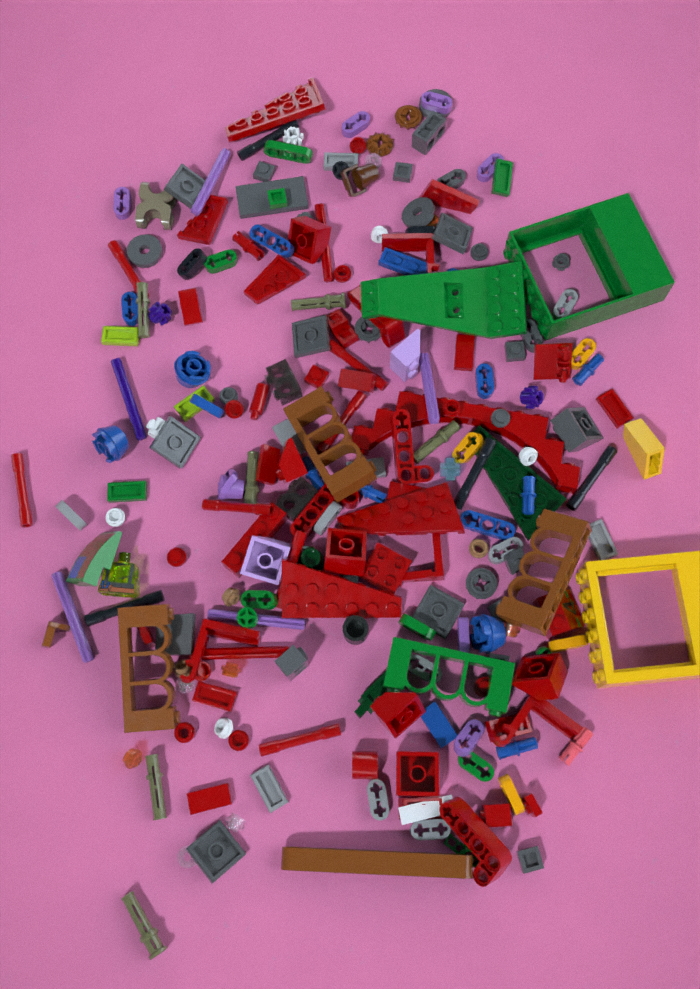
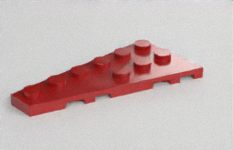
[225,77,325,143]
[337,482,465,536]
[282,558,402,618]

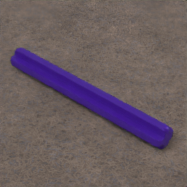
[111,358,147,441]

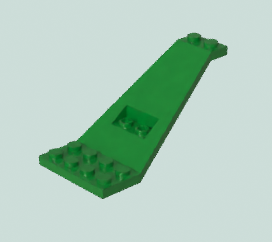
[361,261,527,339]

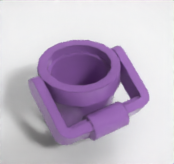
[217,469,244,500]

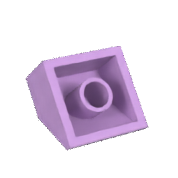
[390,329,420,382]
[240,535,290,585]

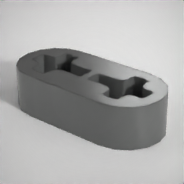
[437,169,465,189]
[520,319,543,353]

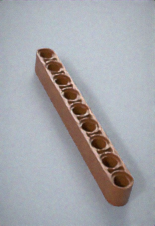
[281,846,473,879]

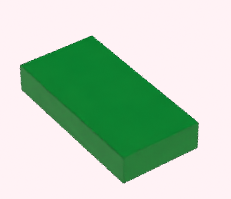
[491,158,513,197]
[107,481,147,503]

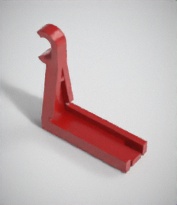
[382,233,440,273]
[399,533,444,588]
[179,619,260,683]
[492,695,583,747]

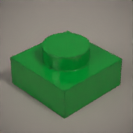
[267,188,288,209]

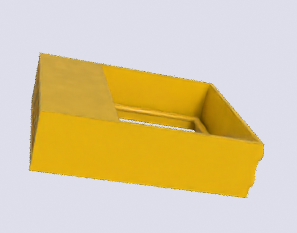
[575,551,700,689]

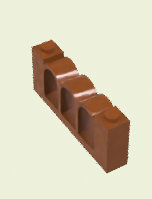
[283,386,377,502]
[496,509,592,636]
[118,604,181,733]

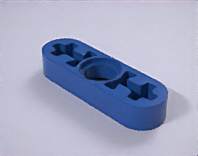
[249,224,294,258]
[460,510,515,541]

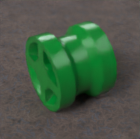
[237,607,258,629]

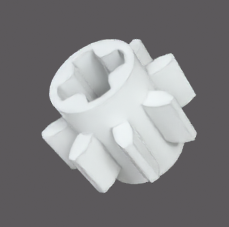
[282,127,304,146]
[146,417,165,439]

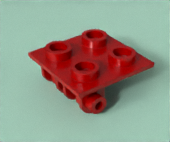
[533,343,573,383]
[359,542,412,594]

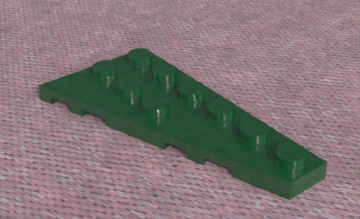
[470,425,566,541]

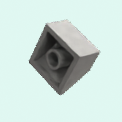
[550,407,604,452]

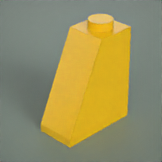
[623,418,665,480]

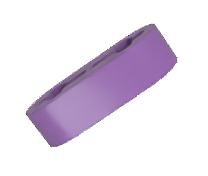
[421,91,452,114]
[342,111,370,138]
[477,153,504,182]
[113,187,131,220]
[457,617,470,653]
[454,719,484,757]

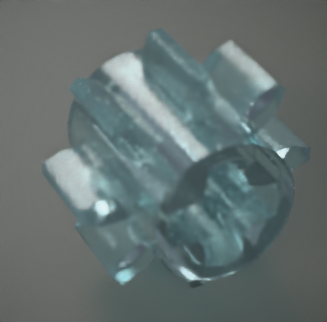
[440,458,460,481]

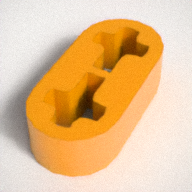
[571,338,596,370]
[452,432,484,464]
[548,635,588,653]
[497,774,525,816]

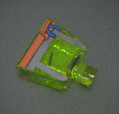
[97,552,140,599]

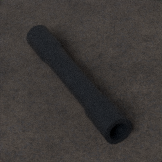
[237,120,299,161]
[454,437,497,510]
[566,446,617,511]
[84,590,165,627]

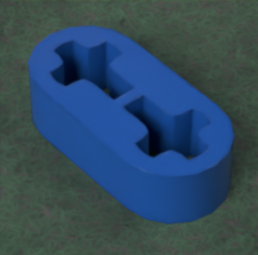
[121,292,138,326]
[475,363,494,399]
[189,394,224,419]

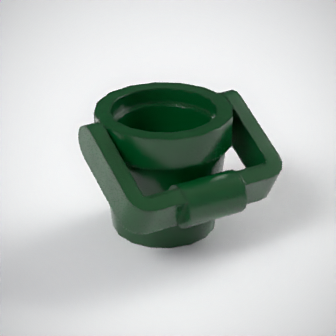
[297,546,325,571]

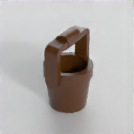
[341,163,379,197]

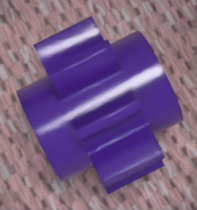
[149,301,171,326]
[520,386,544,409]

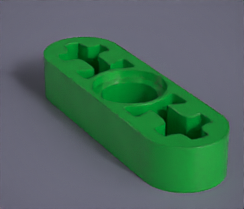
[263,140,313,164]

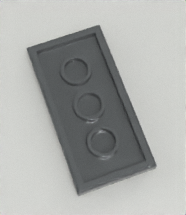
[235,176,309,219]

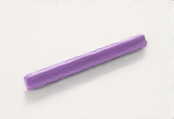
[191,148,231,216]
[419,353,440,424]
[51,571,94,663]
[207,609,305,630]

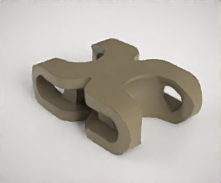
[135,182,176,230]

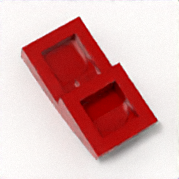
[178,288,203,326]
[326,309,359,349]
[485,714,533,743]

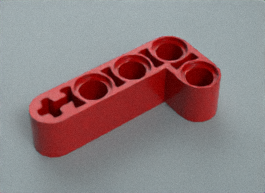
[347,284,405,348]
[391,409,434,484]
[290,483,359,540]
[439,797,512,887]

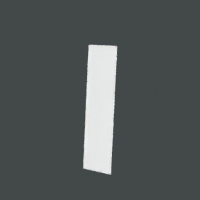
[398,794,453,825]

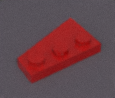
[419,179,479,214]
[177,195,228,245]
[244,254,306,305]

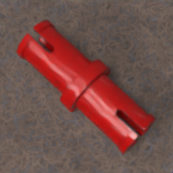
[232,231,265,261]

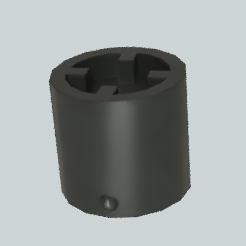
[343,615,368,645]

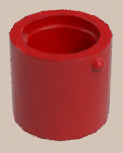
[352,751,378,779]

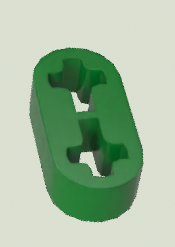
[204,250,238,274]
[241,590,278,610]
[398,614,436,642]
[457,752,494,782]

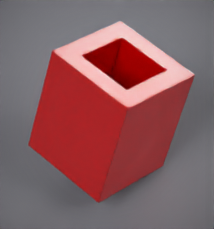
[479,803,512,827]

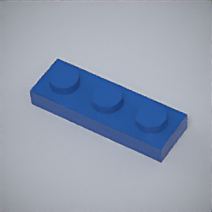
[378,247,433,276]

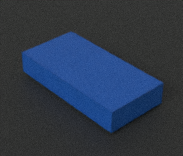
[421,702,458,748]

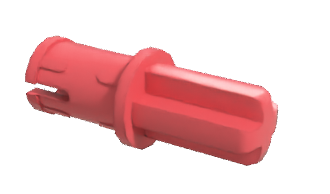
[558,727,593,766]

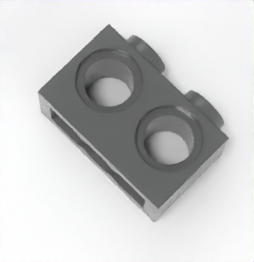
[411,111,447,155]
[275,645,309,681]

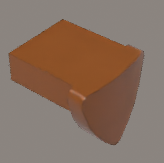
[42,621,70,649]

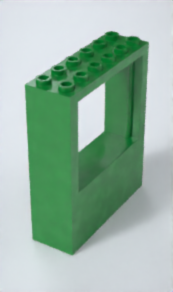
[503,193,675,341]

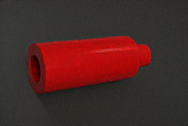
[249,383,270,420]

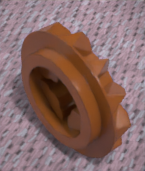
[395,105,422,130]
[366,131,393,157]

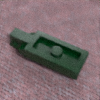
[354,671,387,718]

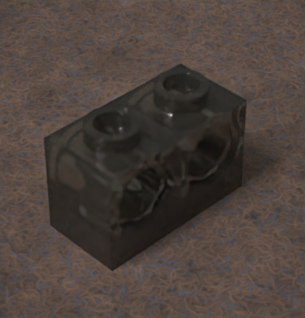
[265,359,302,406]
[275,477,318,523]

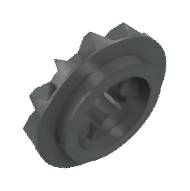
[355,317,381,343]
[466,568,497,599]

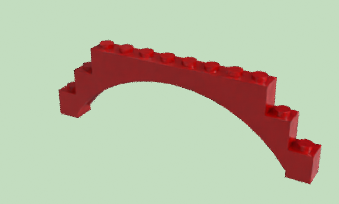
[352,390,580,494]

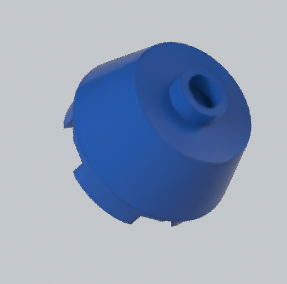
[174,351,211,388]
[92,425,129,463]
[470,614,506,654]

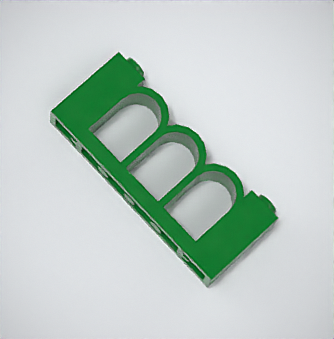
[383,637,515,717]

